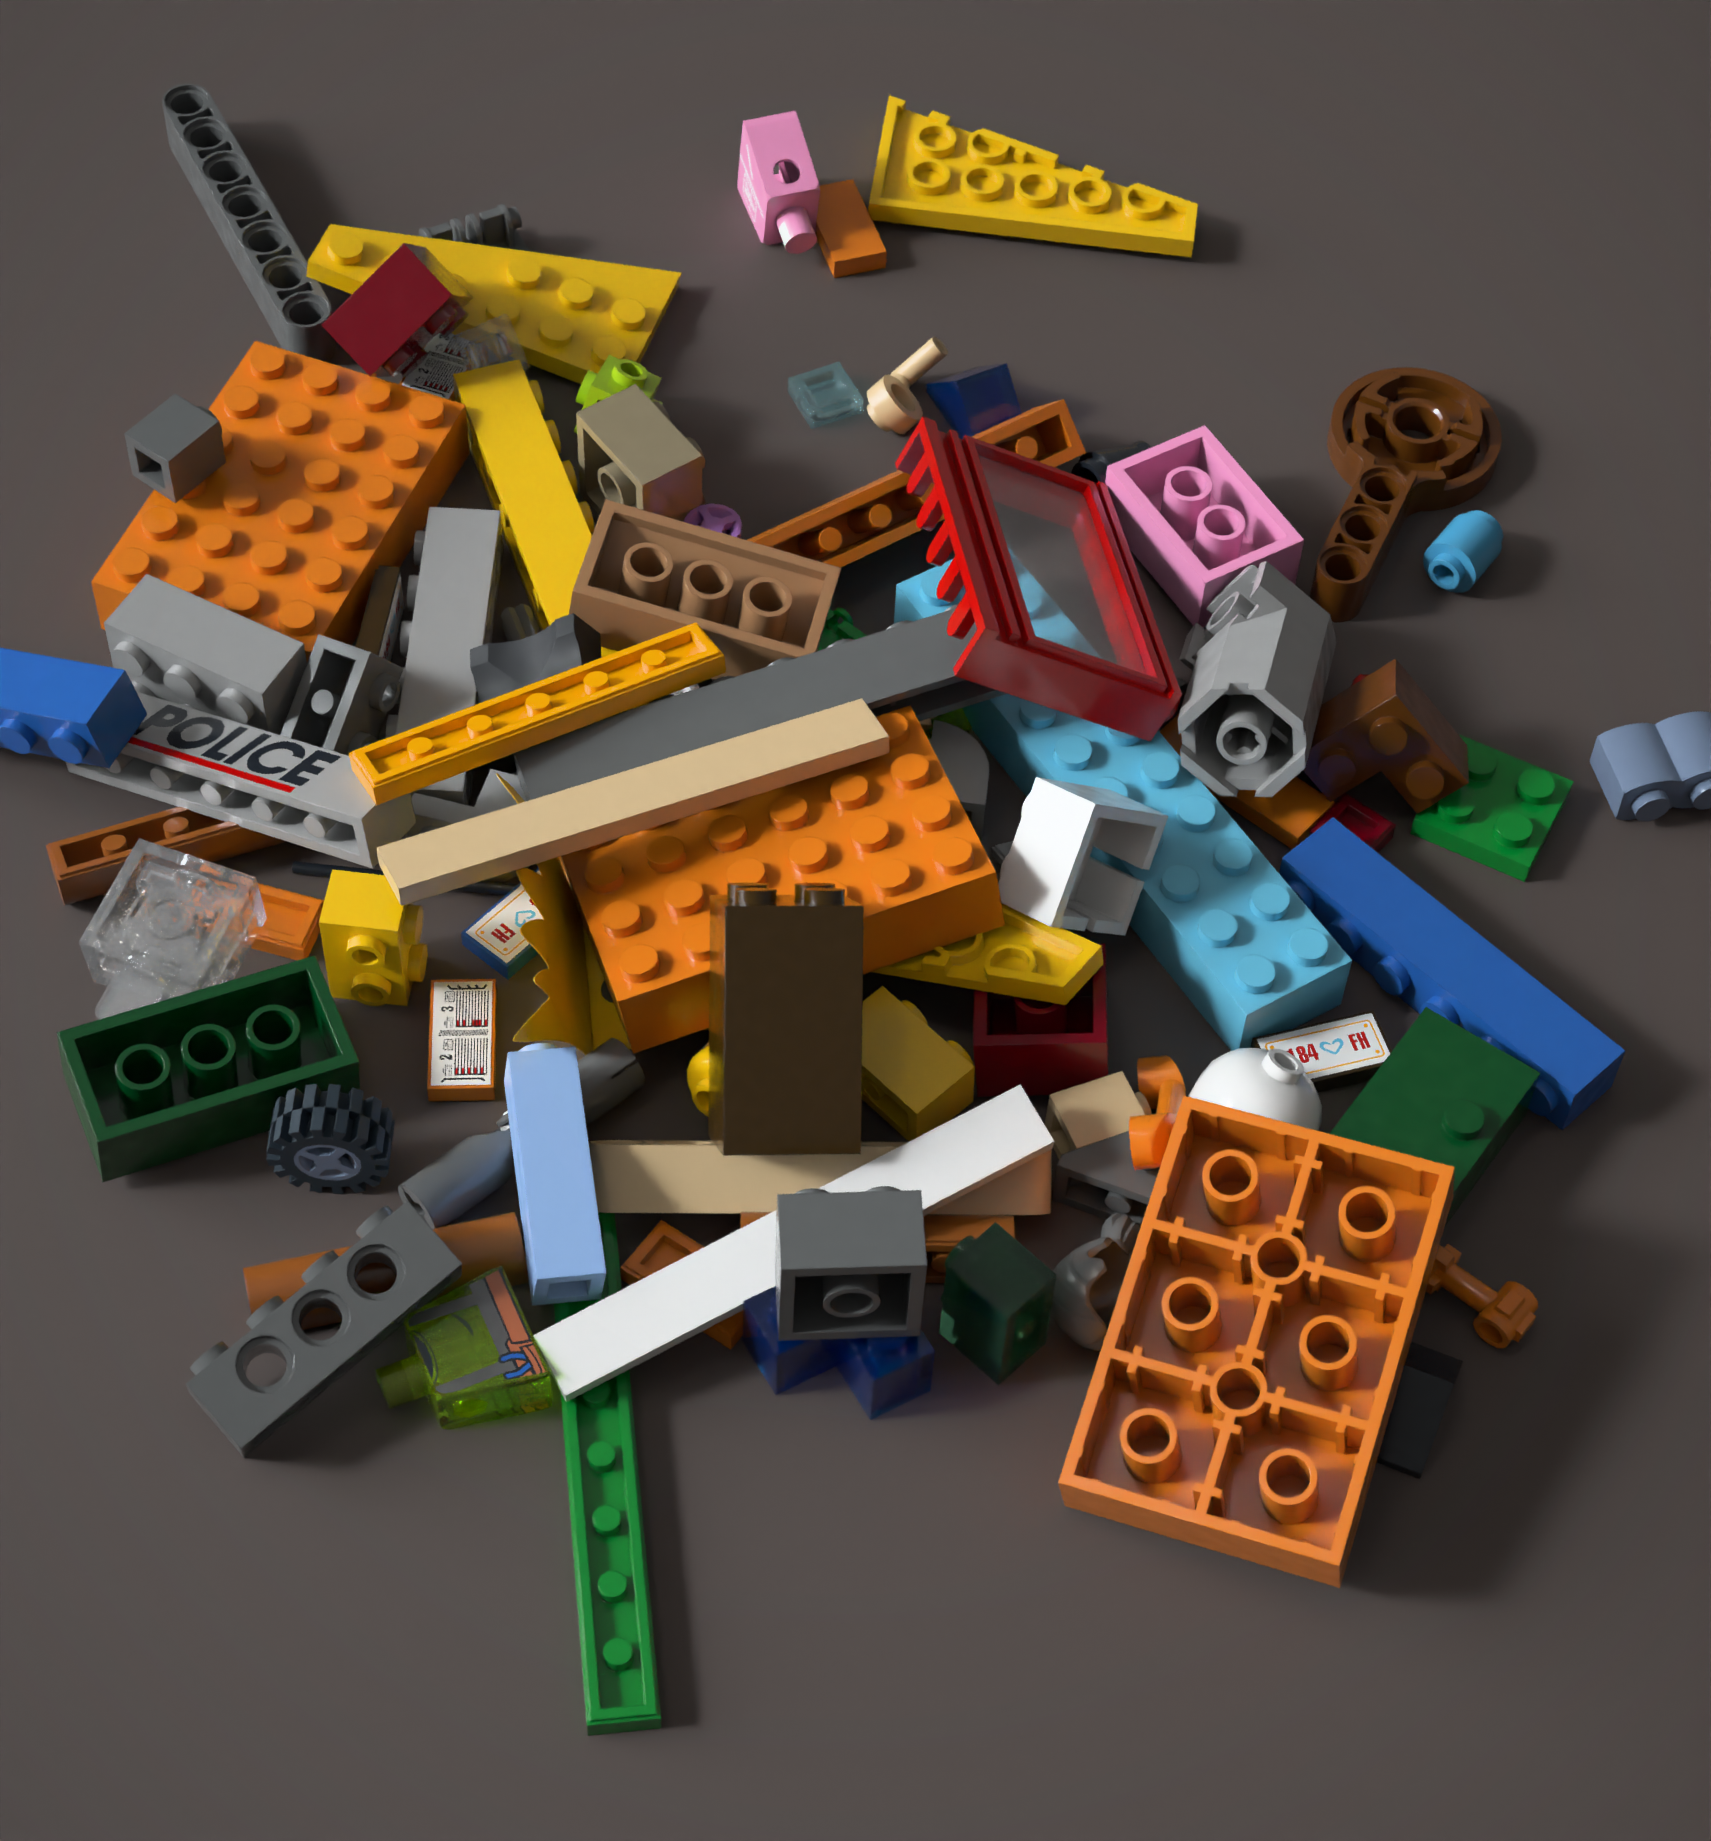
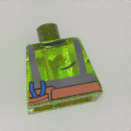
[375,1266,552,1430]

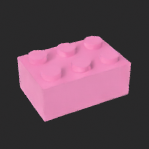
[1105,425,1304,627]

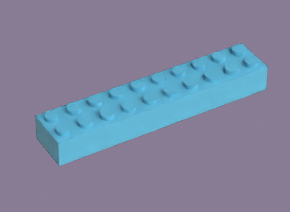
[894,555,1352,1051]

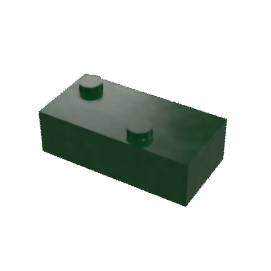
[57,955,360,1182]
[1330,1007,1540,1228]

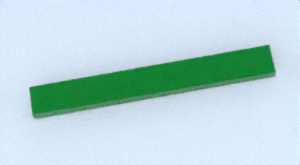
[554,1212,661,1736]

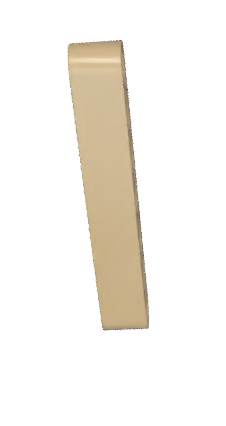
[588,1140,1052,1215]

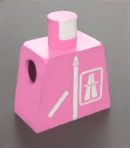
[737,111,820,254]

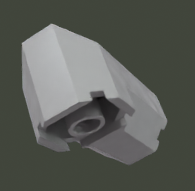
[1178,561,1337,797]

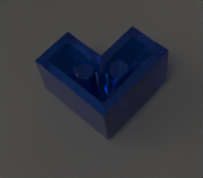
[743,1286,935,1420]

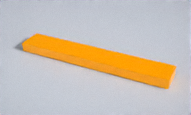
[349,622,726,806]

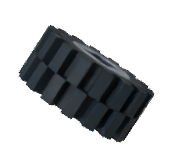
[266,1084,395,1194]

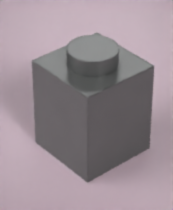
[124,393,226,503]

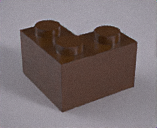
[1303,658,1469,814]

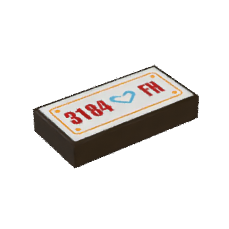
[356,565,404,662]
[1250,1010,1392,1092]

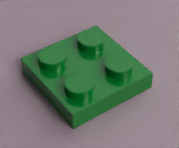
[1410,735,1574,882]

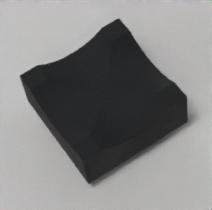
[470,613,601,773]

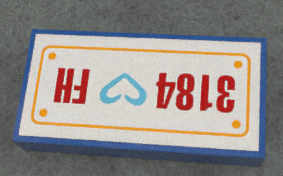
[461,868,543,980]

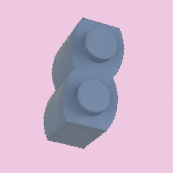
[1589,711,1711,821]

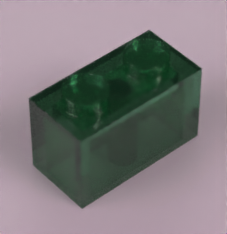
[939,1222,1057,1385]

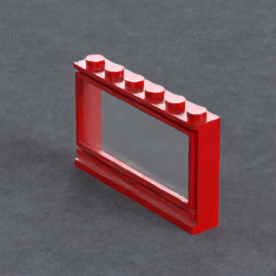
[895,416,1182,742]

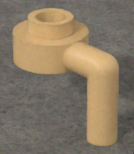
[867,337,948,434]

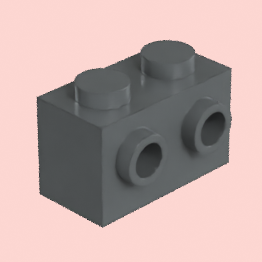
[280,634,404,756]

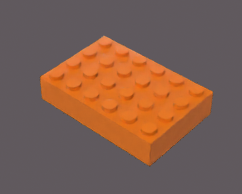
[91,341,470,663]
[559,705,1005,1054]
[1058,1095,1455,1588]

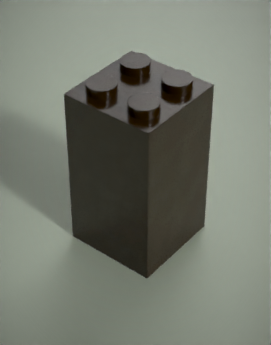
[708,883,864,1156]

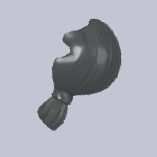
[1049,1212,1140,1351]

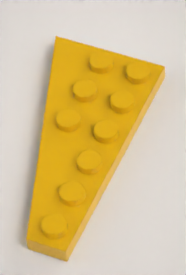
[868,95,1198,257]
[306,224,681,384]

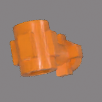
[1426,1244,1538,1348]

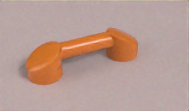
[1129,1055,1186,1170]

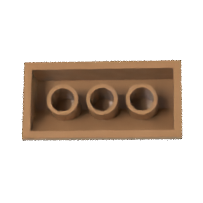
[569,499,841,679]

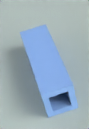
[504,1043,606,1306]

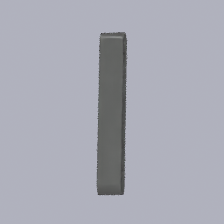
[162,83,336,362]

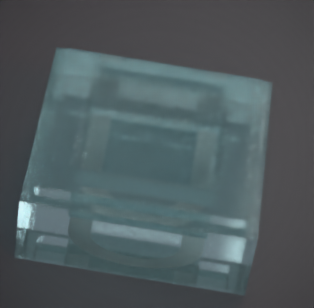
[788,362,863,429]

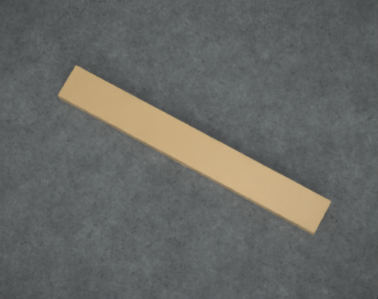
[376,698,889,906]

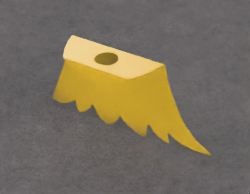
[496,773,631,1056]

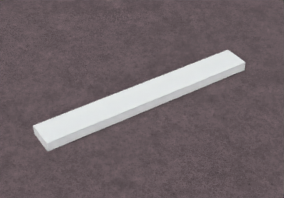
[533,1084,1054,1402]

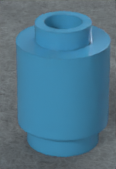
[1423,510,1503,593]

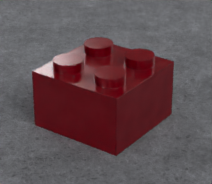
[322,243,473,377]
[973,943,1109,1097]

